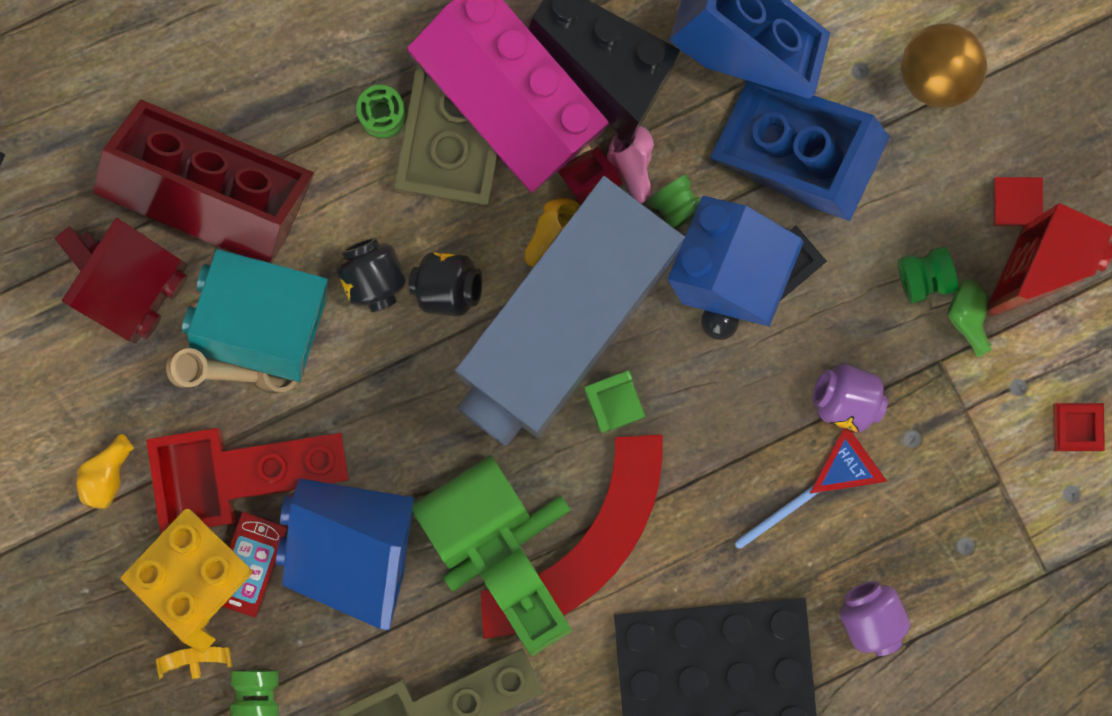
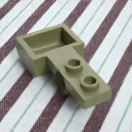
[337,648,544,716]

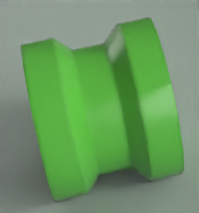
[647,175,701,229]

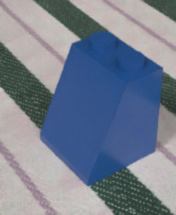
[276,478,414,631]

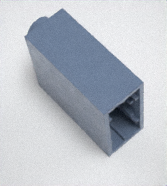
[455,176,685,447]

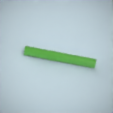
[442,495,571,592]

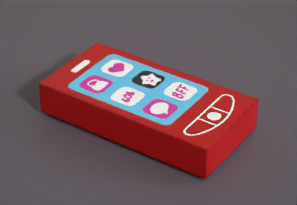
[222,511,288,618]

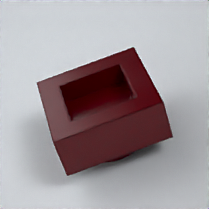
[558,146,623,206]
[54,226,99,271]

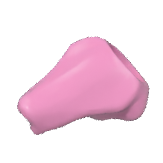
[607,126,654,204]

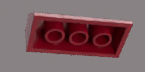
[93,99,314,263]

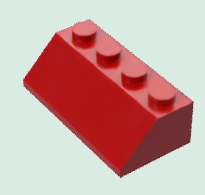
[987,203,1112,317]

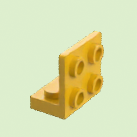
[120,509,253,654]

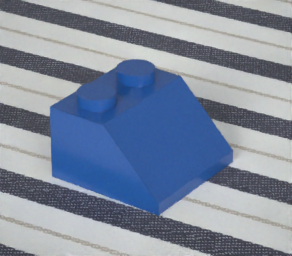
[668,196,804,327]

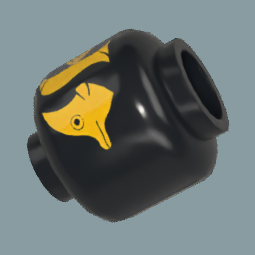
[336,238,406,312]
[409,252,483,316]

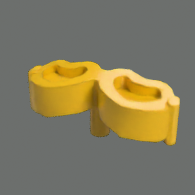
[156,646,233,679]

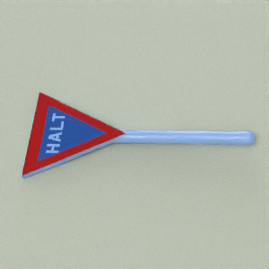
[735,429,888,549]

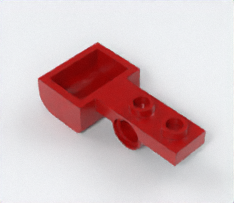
[146,428,350,535]

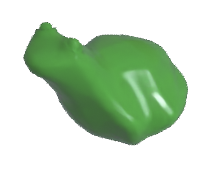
[948,279,991,357]

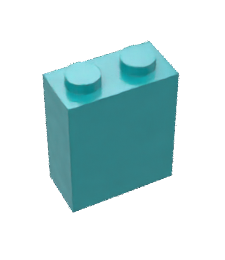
[182,249,328,383]

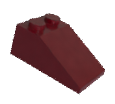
[61,217,188,344]

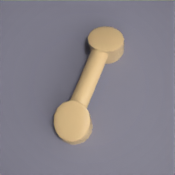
[166,348,297,393]

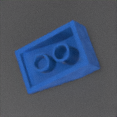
[669,0,830,99]
[710,80,890,221]

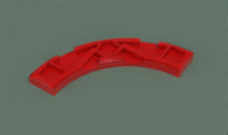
[480,434,663,639]

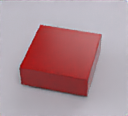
[993,177,1043,227]
[1053,403,1105,452]

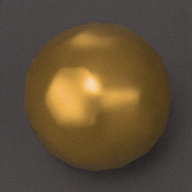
[901,23,987,108]

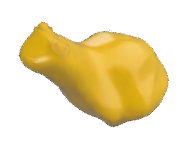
[524,197,580,267]
[76,434,134,509]

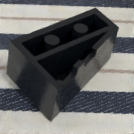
[528,0,680,148]

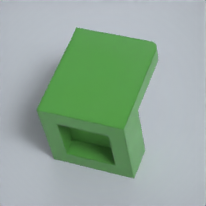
[584,370,646,434]

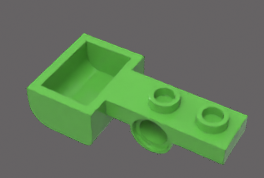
[412,455,573,657]

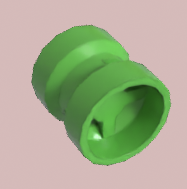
[356,85,406,139]
[230,669,279,716]

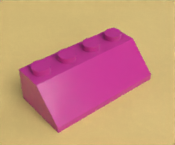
[407,0,609,194]

